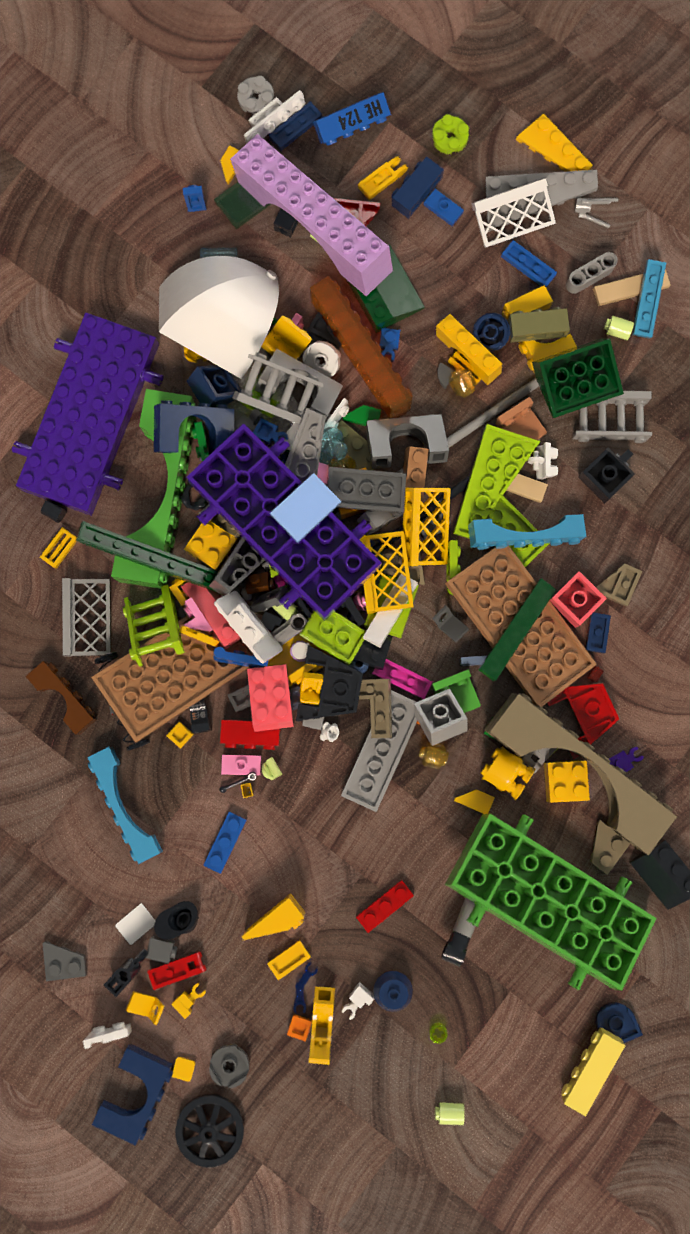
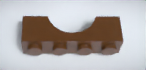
[25,661,97,735]

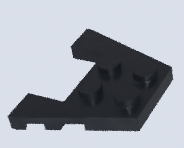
[296,645,363,722]

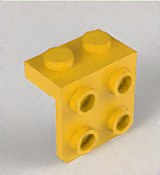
[261,315,312,360]

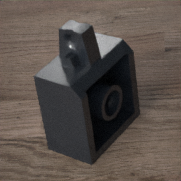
[578,447,635,504]

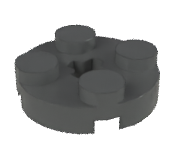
[209,1044,250,1088]

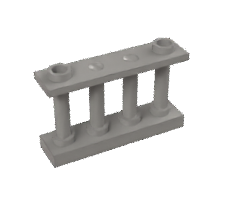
[233,352,324,425]
[572,391,652,443]

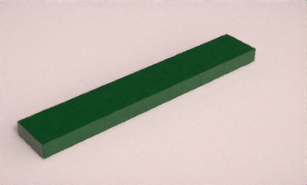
[478,578,557,681]

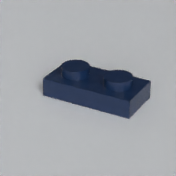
[585,612,611,654]

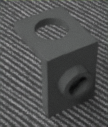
[432,605,469,643]

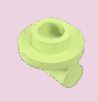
[262,757,282,780]

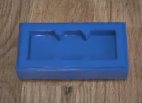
[424,189,464,227]

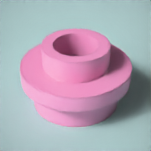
[353,592,366,611]

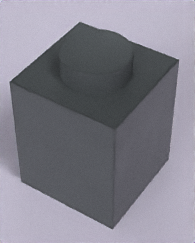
[146,935,178,964]

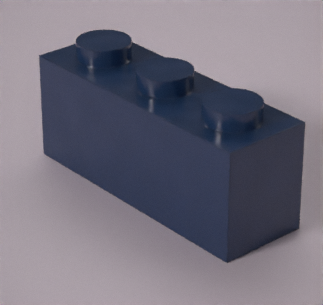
[391,156,444,219]

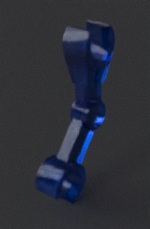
[293,961,318,1013]

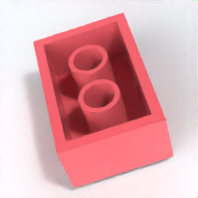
[247,664,294,732]

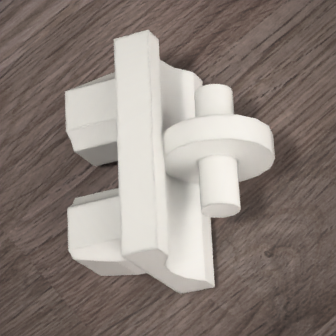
[528,442,558,480]

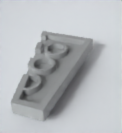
[285,408,326,483]

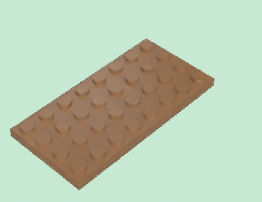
[445,545,597,707]
[91,594,253,743]

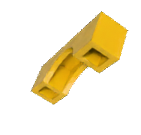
[436,314,502,385]

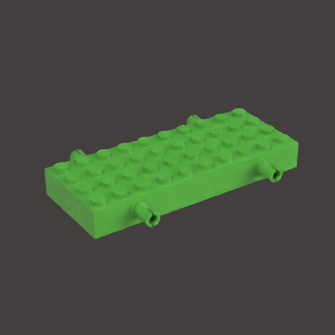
[445,813,656,991]

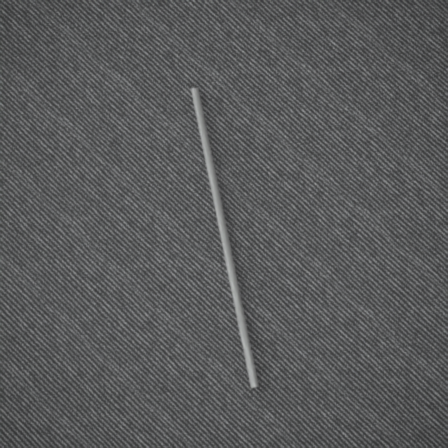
[261,378,539,572]

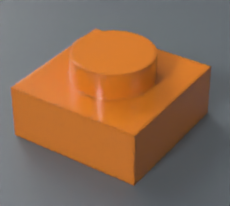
[287,1014,312,1042]

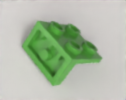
[431,669,481,713]

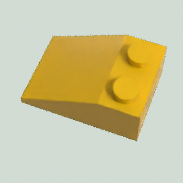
[242,893,305,940]

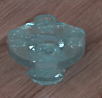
[319,427,348,464]

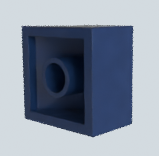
[187,365,242,408]

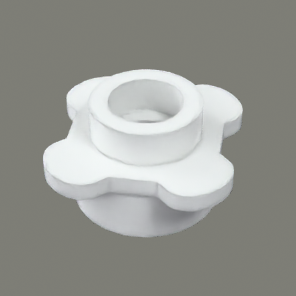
[320,722,339,742]

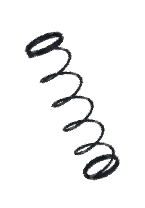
[94,652,150,751]

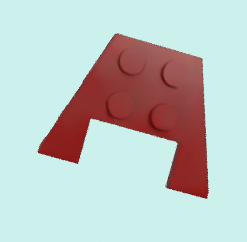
[547,683,619,759]

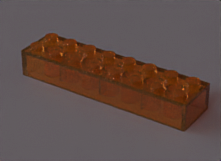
[310,276,413,419]

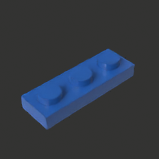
[501,240,557,288]
[203,811,247,874]

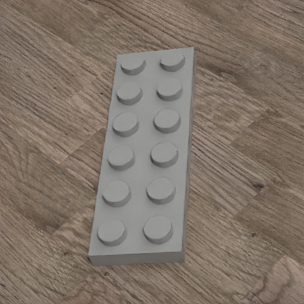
[341,690,418,812]

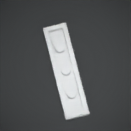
[363,574,418,648]

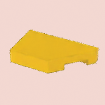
[220,145,239,185]
[179,625,220,647]
[454,789,495,814]

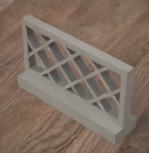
[62,578,110,657]

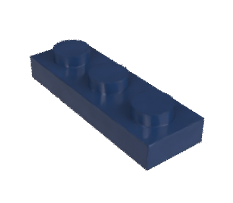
[269,101,322,151]

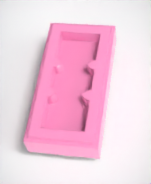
[221,755,261,775]

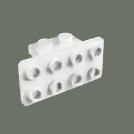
[214,591,283,663]

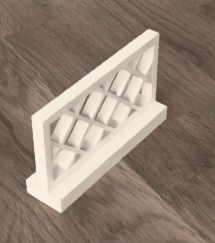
[471,178,556,248]

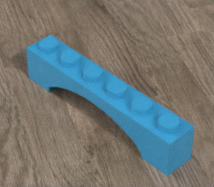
[468,514,586,550]
[88,747,163,864]

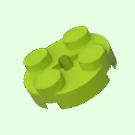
[432,115,469,154]

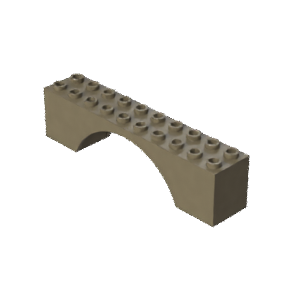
[484,693,677,855]

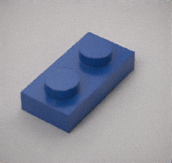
[183,185,206,212]

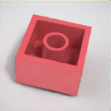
[550,572,607,628]

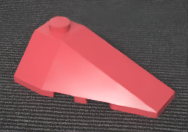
[181,582,241,649]

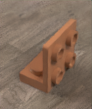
[495,397,547,440]

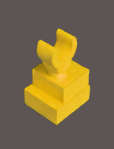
[171,982,206,1019]

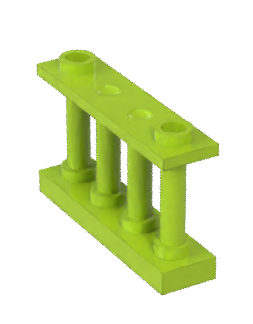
[122,585,185,667]

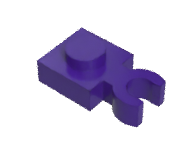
[608,747,644,772]

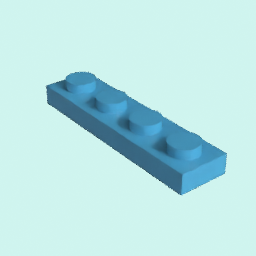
[632,259,666,338]

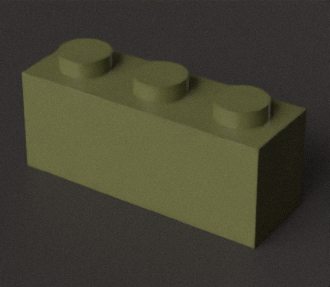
[508,307,570,343]

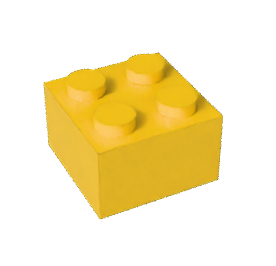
[184,521,238,571]
[544,761,590,803]

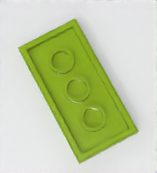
[486,496,550,567]

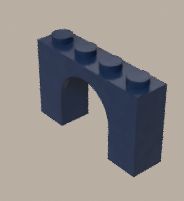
[154,400,234,455]
[92,1043,174,1146]

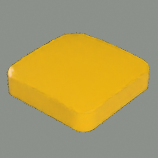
[172,1057,196,1082]

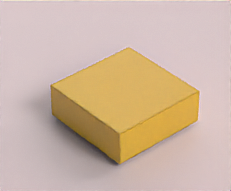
[166,721,194,749]

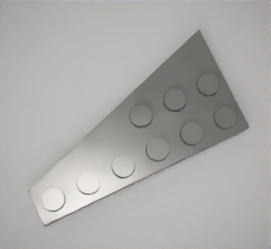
[486,170,598,232]

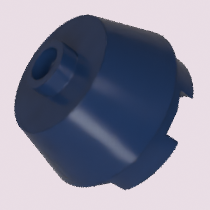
[473,313,510,351]
[373,971,413,1012]

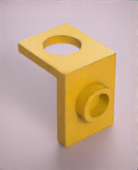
[126,991,164,1025]

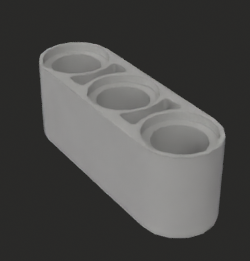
[566,252,617,294]

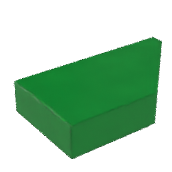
[343,405,381,426]

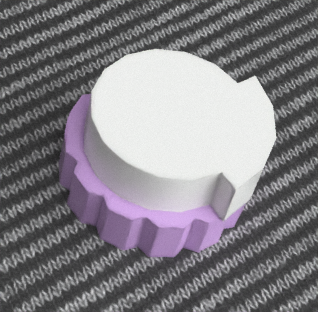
[290,641,310,662]

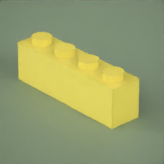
[561,1027,625,1116]

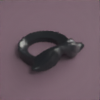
[179,484,206,511]

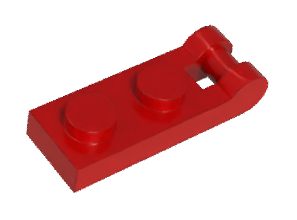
[147,951,207,990]

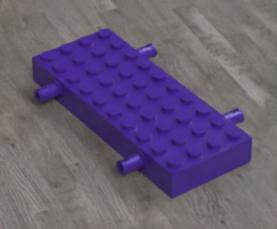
[12,313,164,516]
[187,424,381,621]

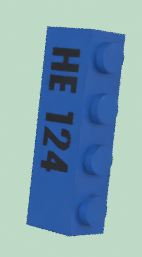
[313,92,391,146]

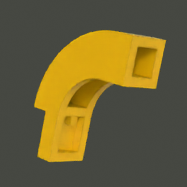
[309,986,335,1065]

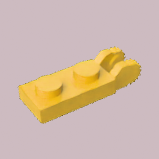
[358,156,408,201]

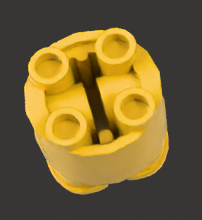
[480,746,536,800]

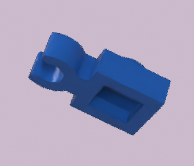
[380,328,400,362]
[253,418,288,445]

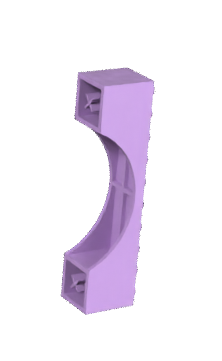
[230,134,393,296]

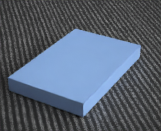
[270,473,341,543]

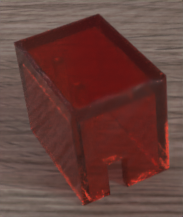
[587,666,604,683]

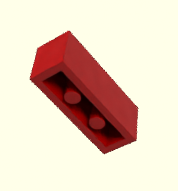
[220,720,281,750]

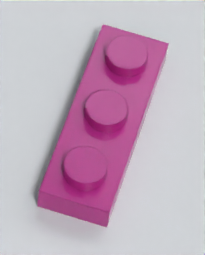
[372,659,432,699]

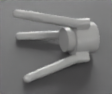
[575,197,618,228]

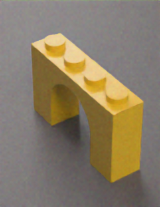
[502,285,577,373]

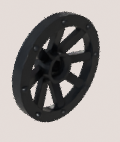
[175,1094,244,1168]

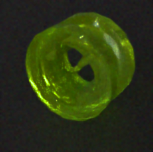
[429,1023,447,1044]

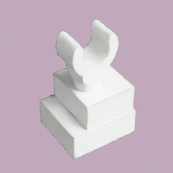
[342,982,374,1020]

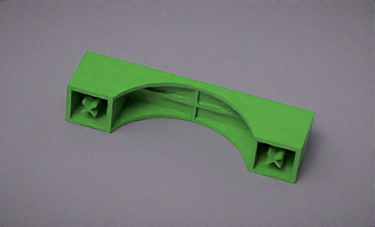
[111,389,197,589]

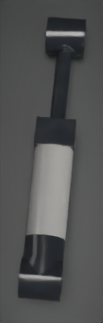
[441,824,515,967]

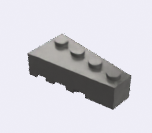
[209,536,265,596]

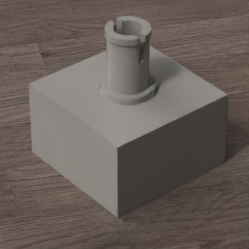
[414,689,467,746]

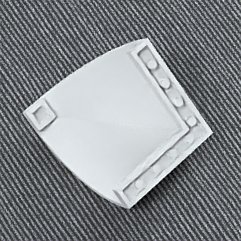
[159,256,279,379]

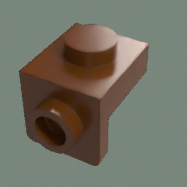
[245,572,276,594]

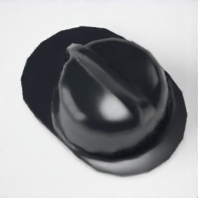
[154,901,199,940]

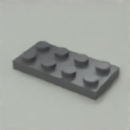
[327,467,406,513]

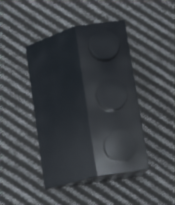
[630,839,690,910]

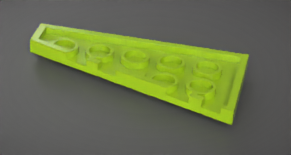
[453,424,541,539]

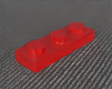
[356,879,414,933]

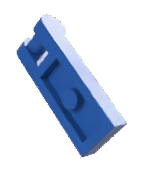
[213,647,268,668]

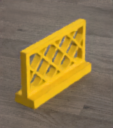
[402,487,450,566]
[360,531,414,614]

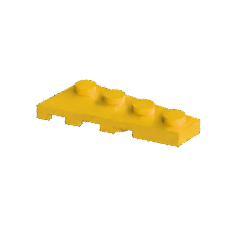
[516,114,593,172]

